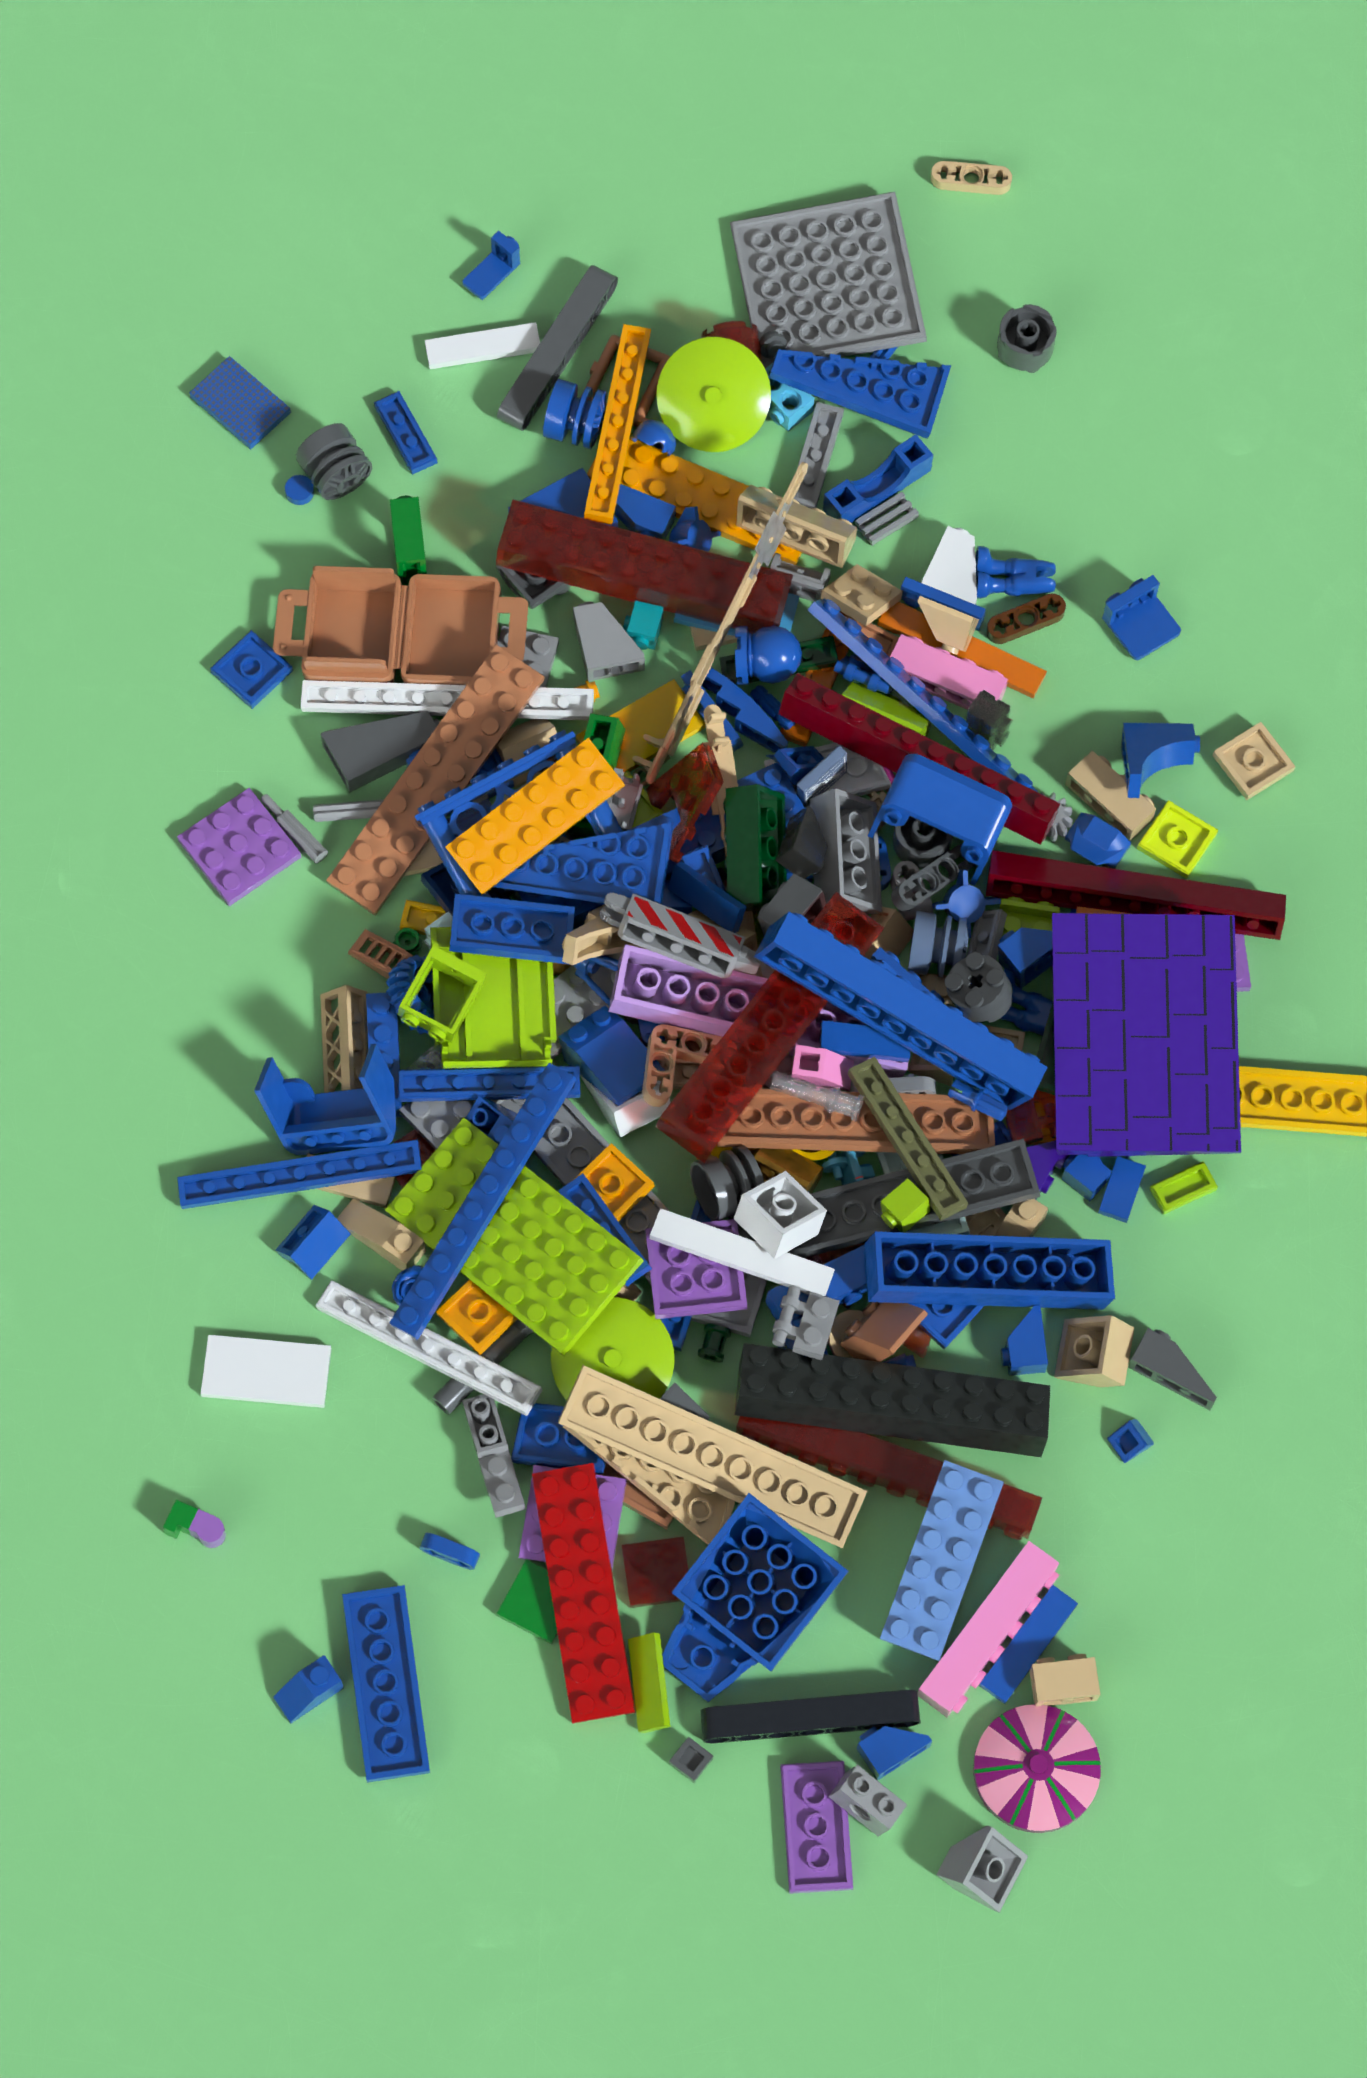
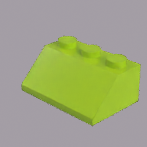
[842,682,931,737]

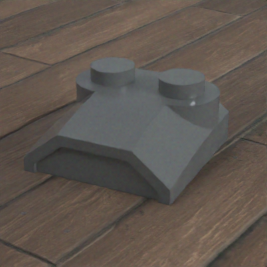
[496,533,577,609]

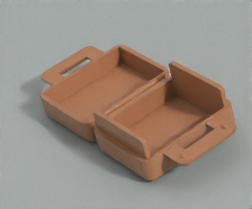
[273,566,528,685]

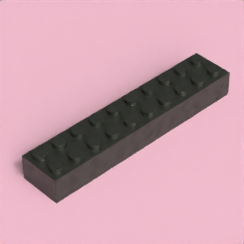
[734,1343,1050,1457]

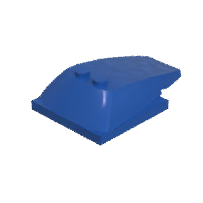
[662,1493,849,1702]

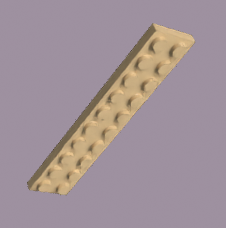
[557,1365,867,1549]

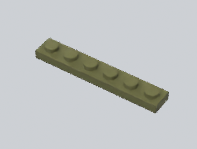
[848,1057,968,1221]

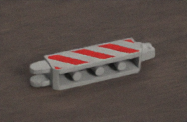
[599,892,761,979]

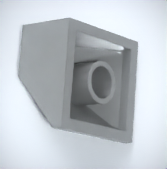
[936,1825,1028,1913]

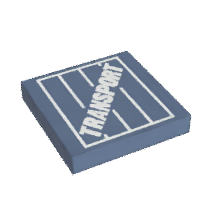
[797,746,847,809]

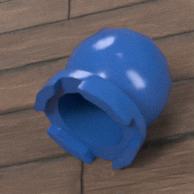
[735,625,802,685]

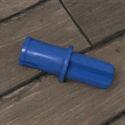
[948,1079,1008,1121]

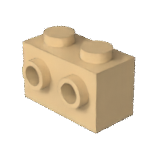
[1030,1654,1101,1706]

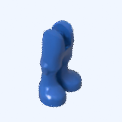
[975,546,1056,599]
[1000,968,1053,1036]

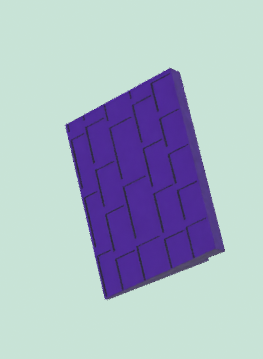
[1052,913,1241,1157]

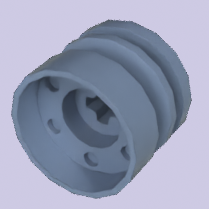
[907,911,969,978]

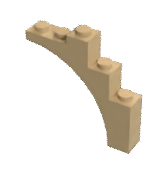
[562,904,757,966]

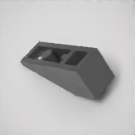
[1128,1328,1217,1411]

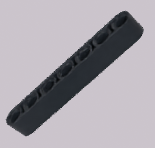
[700,1690,921,1744]

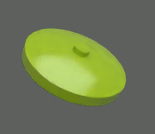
[657,336,771,452]
[551,1297,674,1400]

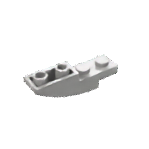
[462,1394,526,1518]

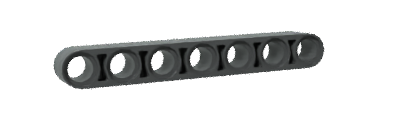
[497,265,618,431]

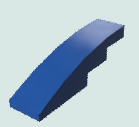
[702,667,788,753]

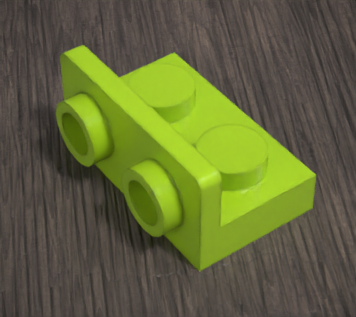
[999,897,1060,936]

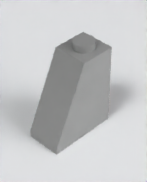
[573,602,645,681]

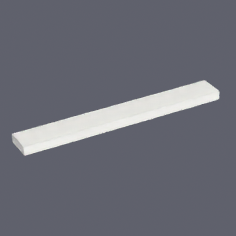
[315,1280,543,1416]

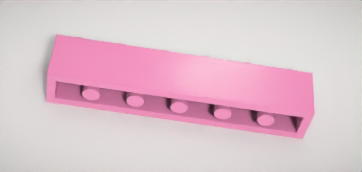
[918,1541,1059,1718]

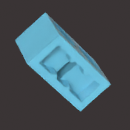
[765,363,815,431]

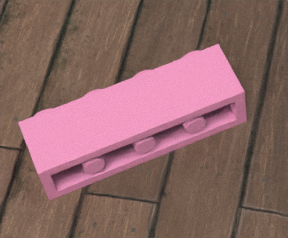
[890,634,1008,720]

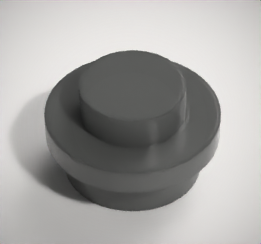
[759,331,787,358]

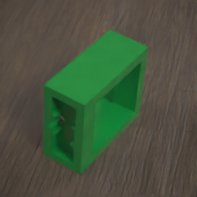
[390,495,427,586]

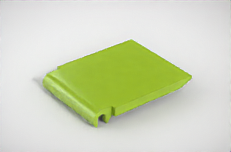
[430,927,557,1069]

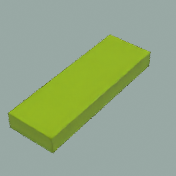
[628,1632,671,1733]

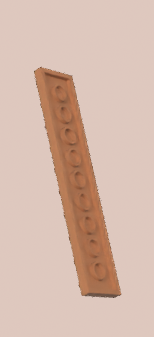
[326,644,545,916]
[690,1087,995,1155]

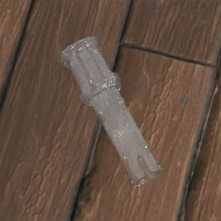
[770,1071,864,1122]

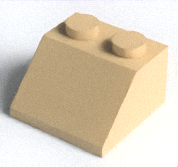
[1054,1315,1134,1387]

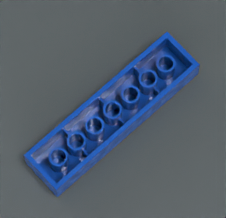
[865,1231,1115,1310]

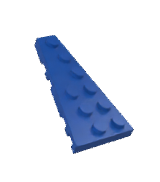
[769,349,951,439]
[494,822,674,904]

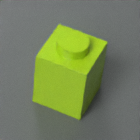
[880,1178,930,1233]

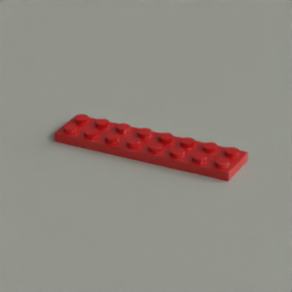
[532,1463,636,1724]

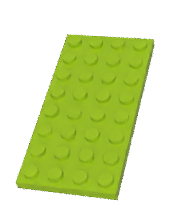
[385,1118,643,1356]

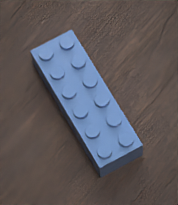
[880,1460,1004,1661]

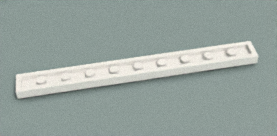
[300,680,594,720]

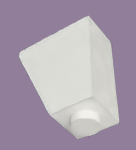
[921,526,977,605]

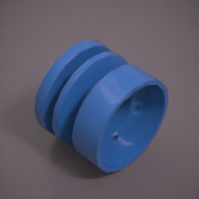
[543,379,607,449]

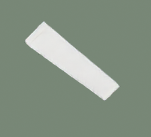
[649,1208,835,1296]

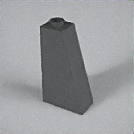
[321,711,440,793]

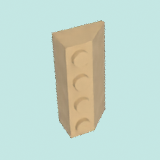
[736,485,857,568]

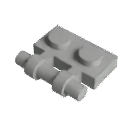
[772,1286,840,1360]

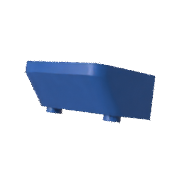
[868,754,1012,886]
[254,1044,396,1155]

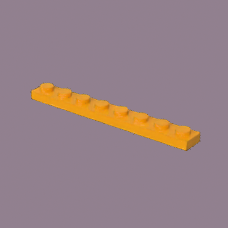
[584,324,651,524]

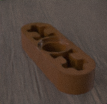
[987,594,1066,644]

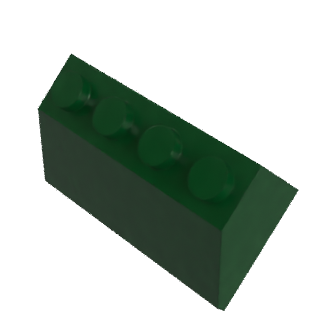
[723,784,787,911]

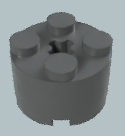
[997,304,1057,373]
[893,816,953,869]
[945,952,1013,1023]

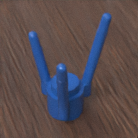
[573,955,619,1006]

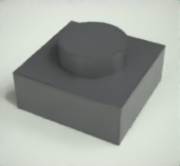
[669,1737,714,1783]

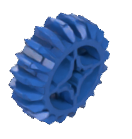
[385,955,434,1035]

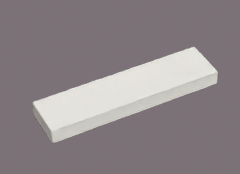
[425,322,540,369]

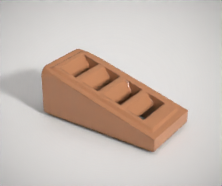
[348,929,413,979]

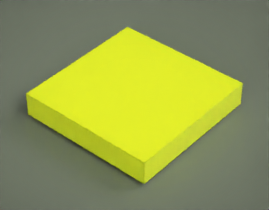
[1137,800,1218,879]

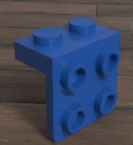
[1102,575,1181,660]

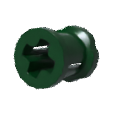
[698,1324,731,1363]

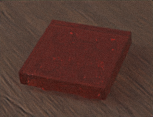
[622,1536,689,1608]

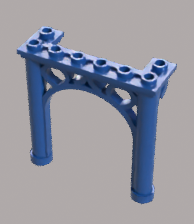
[415,730,623,897]

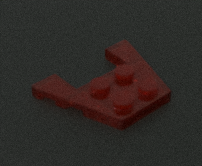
[646,742,724,863]

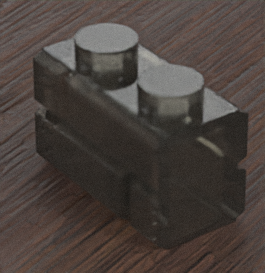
[966,690,1013,750]

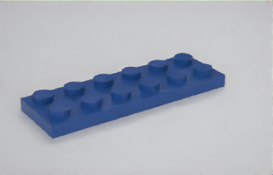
[342,1585,430,1783]

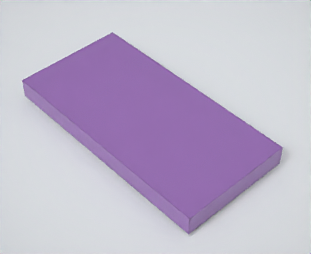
[780,1761,853,1894]

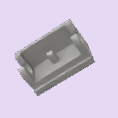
[766,553,831,602]
[607,767,643,831]

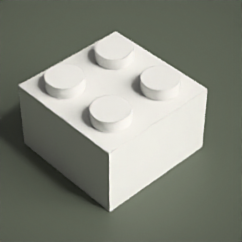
[734,1171,827,1259]

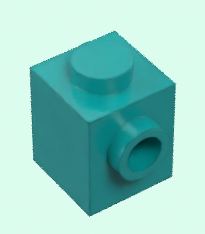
[623,600,664,650]

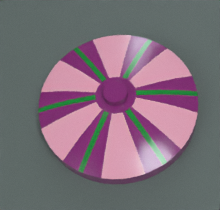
[973,1704,1101,1833]

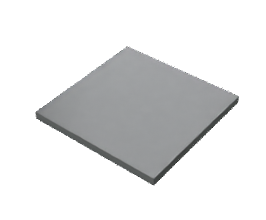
[730,192,927,368]

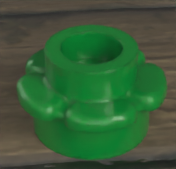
[393,928,423,955]

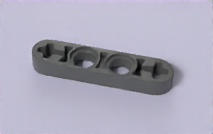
[891,844,975,912]

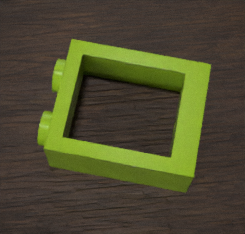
[398,945,487,1043]

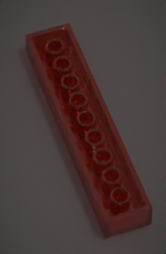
[496,499,793,634]
[655,892,884,1163]

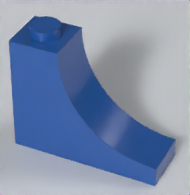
[508,468,618,547]
[1121,723,1200,798]

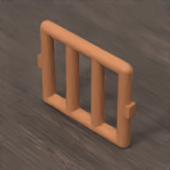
[580,335,671,427]

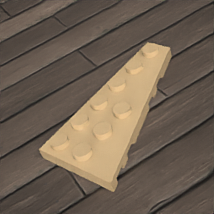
[563,1426,735,1545]

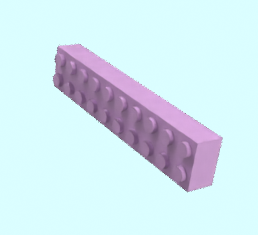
[608,944,911,1078]

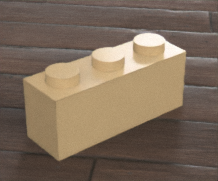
[1065,751,1156,841]

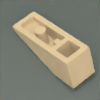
[337,1198,426,1271]

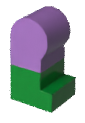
[163,1500,226,1548]

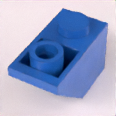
[465,1096,517,1145]

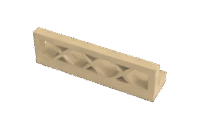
[320,985,368,1093]

